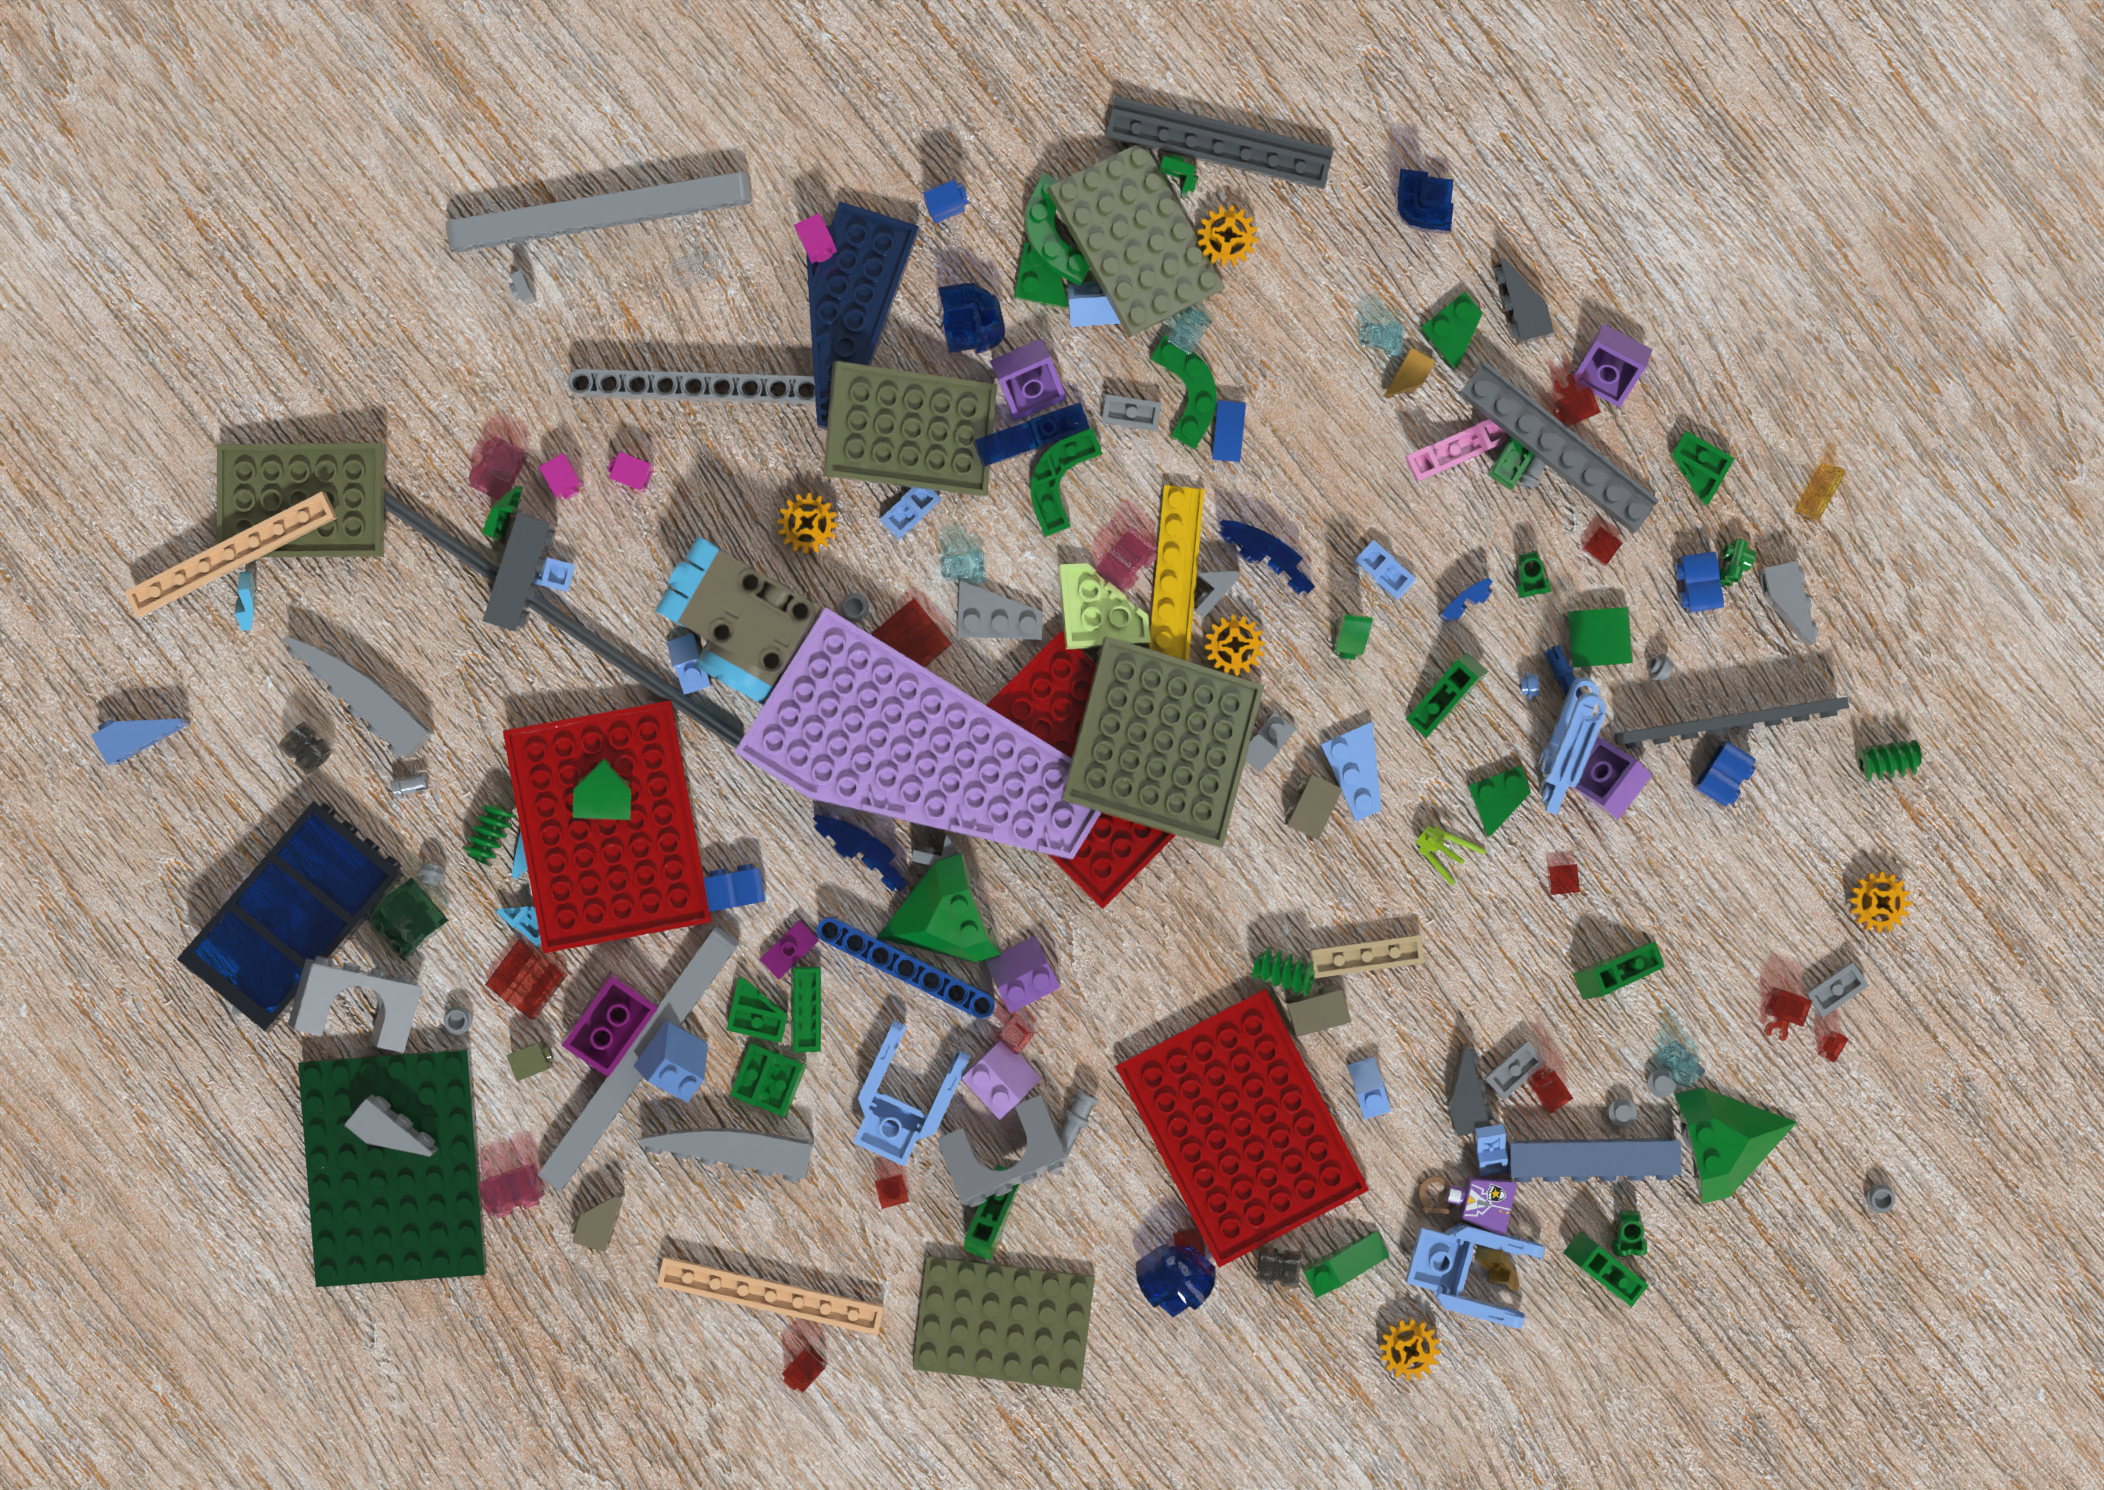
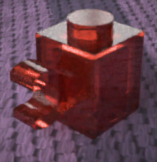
[1552,374,1601,428]
[1763,987,1813,1041]
[1527,1067,1574,1114]

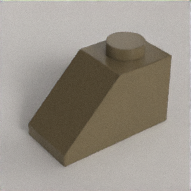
[570,1192,625,1252]

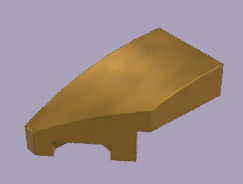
[1383,347,1436,398]
[1474,1248,1520,1291]

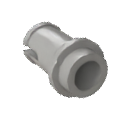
[1518,455,1546,490]
[390,772,429,799]

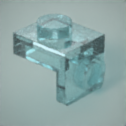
[1168,307,1213,355]

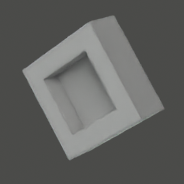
[509,270,536,305]

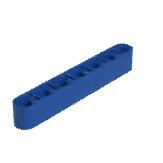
[817,916,995,1019]

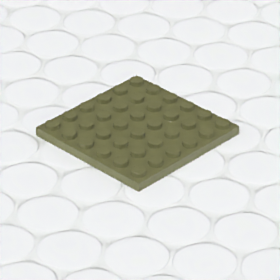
[1060,636,1264,848]

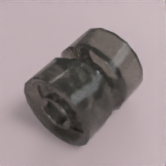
[278,722,333,775]
[1256,1246,1301,1288]

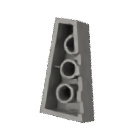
[482,512,557,632]

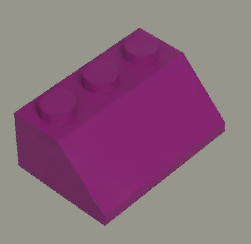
[561,970,658,1077]

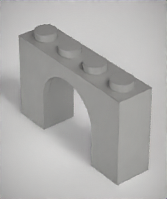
[287,956,422,1053]
[937,1095,1070,1207]

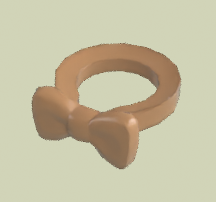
[1418,1176,1450,1215]

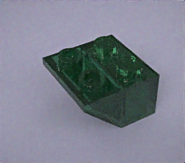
[368,878,449,961]

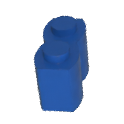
[922,179,968,224]
[1674,551,1724,614]
[1693,741,1756,807]
[703,864,767,912]

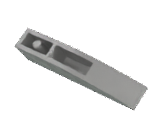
[283,636,434,758]
[638,1128,814,1182]

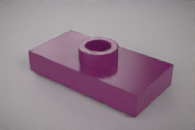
[759,920,820,979]

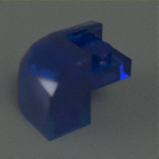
[1395,169,1454,234]
[937,283,1005,354]
[1136,1243,1216,1317]

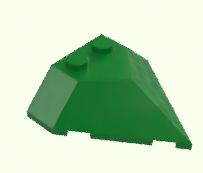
[877,852,1002,963]
[1674,1087,1797,1204]

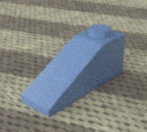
[91,719,190,765]

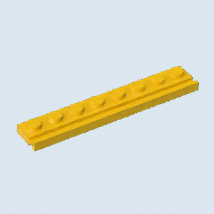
[1149,485,1205,662]

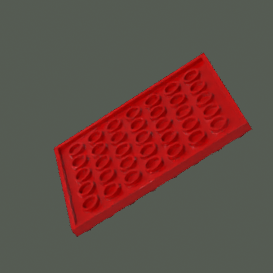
[986,630,1176,910]
[503,700,712,954]
[1115,988,1369,1268]

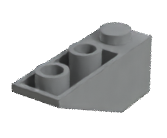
[1757,561,1818,645]
[345,1095,438,1156]

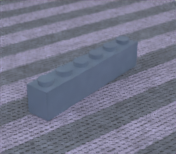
[1506,1138,1681,1182]

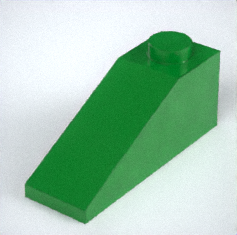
[1333,614,1373,660]
[1406,653,1489,738]
[1573,941,1665,1000]
[964,1164,1021,1260]
[1301,1230,1389,1298]
[1563,1231,1649,1307]

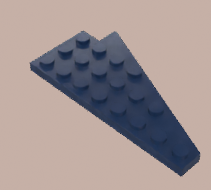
[806,201,920,430]

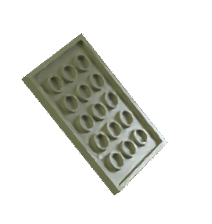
[1047,144,1225,338]
[823,361,997,497]
[216,443,385,558]
[913,1255,1095,1390]

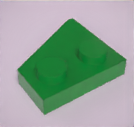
[1014,242,1068,309]
[1420,292,1483,370]
[1670,431,1735,506]
[1467,766,1531,836]
[726,977,788,1043]

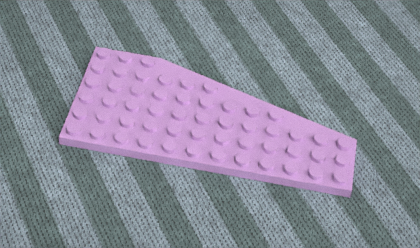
[735,607,1101,860]

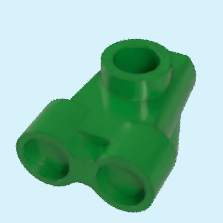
[1719,539,1756,586]
[1516,551,1552,598]
[1613,1210,1648,1256]

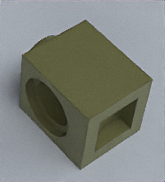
[506,1040,554,1081]

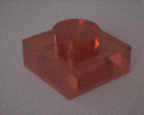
[1582,526,1623,566]
[1547,864,1580,895]
[995,1014,1036,1055]
[1817,1031,1849,1063]
[875,1173,909,1209]
[1173,1227,1206,1262]

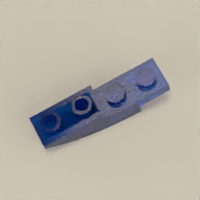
[973,402,1090,468]
[1218,519,1315,596]
[812,814,909,892]

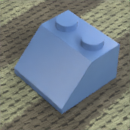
[634,1020,708,1103]

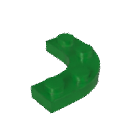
[1024,172,1090,286]
[1150,335,1217,451]
[1031,428,1103,538]

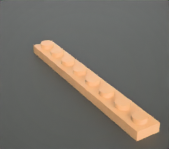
[124,492,337,617]
[657,1257,884,1336]

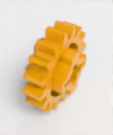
[1197,205,1258,268]
[777,493,839,555]
[1204,614,1266,676]
[1847,871,1912,933]
[1378,1317,1441,1381]

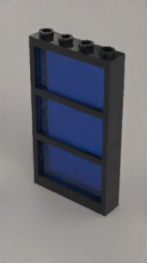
[177,801,404,1032]

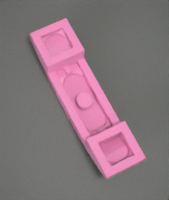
[1405,419,1510,482]

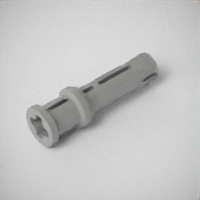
[1055,1089,1100,1175]

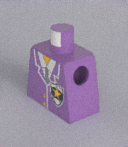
[1446,1176,1517,1236]

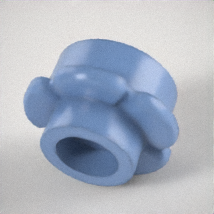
[1520,672,1540,700]

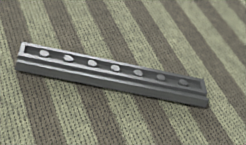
[1106,96,1334,190]
[1458,361,1659,533]
[1615,697,1849,749]

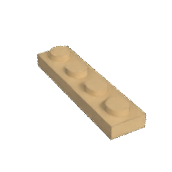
[1308,935,1425,978]

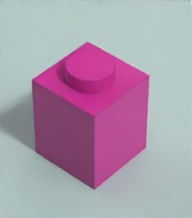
[794,213,837,264]
[608,452,654,493]
[539,453,584,500]

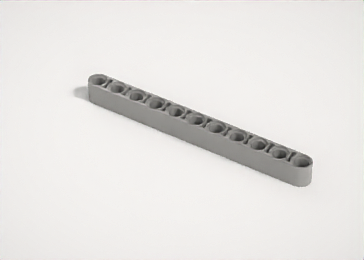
[445,172,752,252]
[567,369,816,405]
[537,926,740,1192]

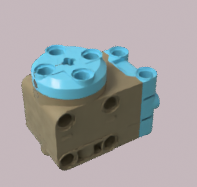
[655,536,822,705]

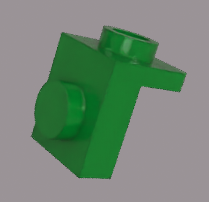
[1160,155,1199,198]

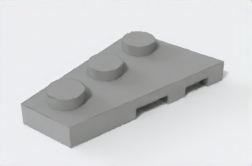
[957,581,1043,640]

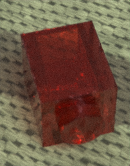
[782,1343,828,1393]

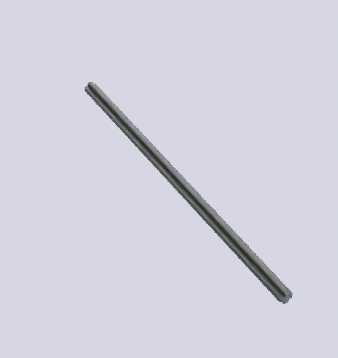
[384,490,744,748]

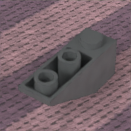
[1494,258,1554,345]
[1447,1043,1493,1136]

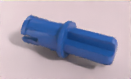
[1543,644,1582,698]

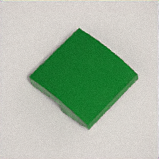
[1568,607,1633,668]
[730,1043,807,1117]

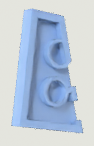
[1320,721,1382,821]

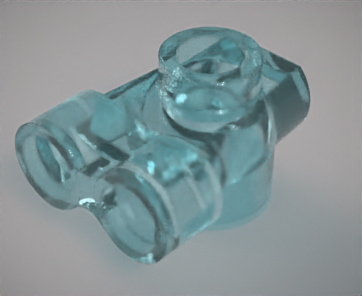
[1358,321,1405,357]
[940,549,986,583]
[1655,1040,1705,1087]

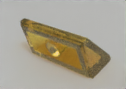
[1794,464,1846,522]

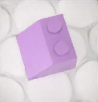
[961,1037,1042,1120]

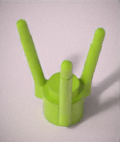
[1415,825,1486,885]

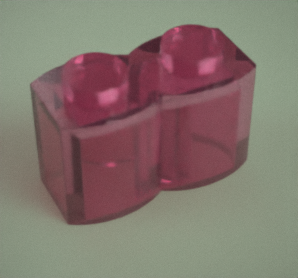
[469,436,529,501]
[1095,526,1158,591]
[477,1163,546,1218]

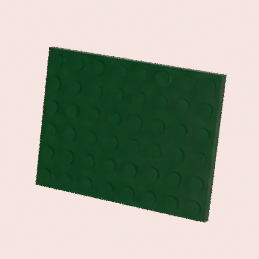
[298,1049,487,1287]

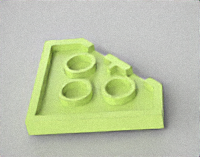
[1058,563,1151,649]

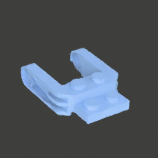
[1539,678,1606,815]
[853,1020,971,1166]
[1405,1222,1545,1329]

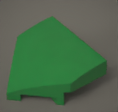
[482,486,523,542]
[573,758,632,820]

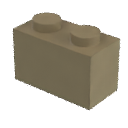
[1284,774,1342,840]
[1286,984,1351,1037]

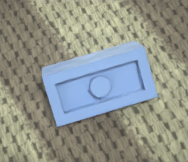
[1067,281,1120,327]

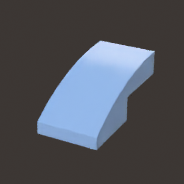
[879,488,941,541]
[1354,540,1417,601]
[536,557,575,592]
[1475,1124,1508,1177]

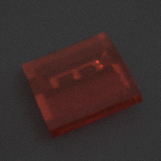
[871,598,952,668]
[485,939,568,1020]

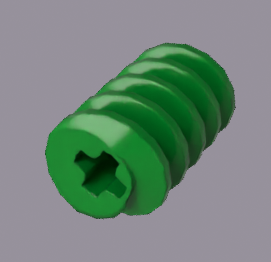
[1856,740,1922,782]
[461,804,517,867]
[1252,946,1315,996]

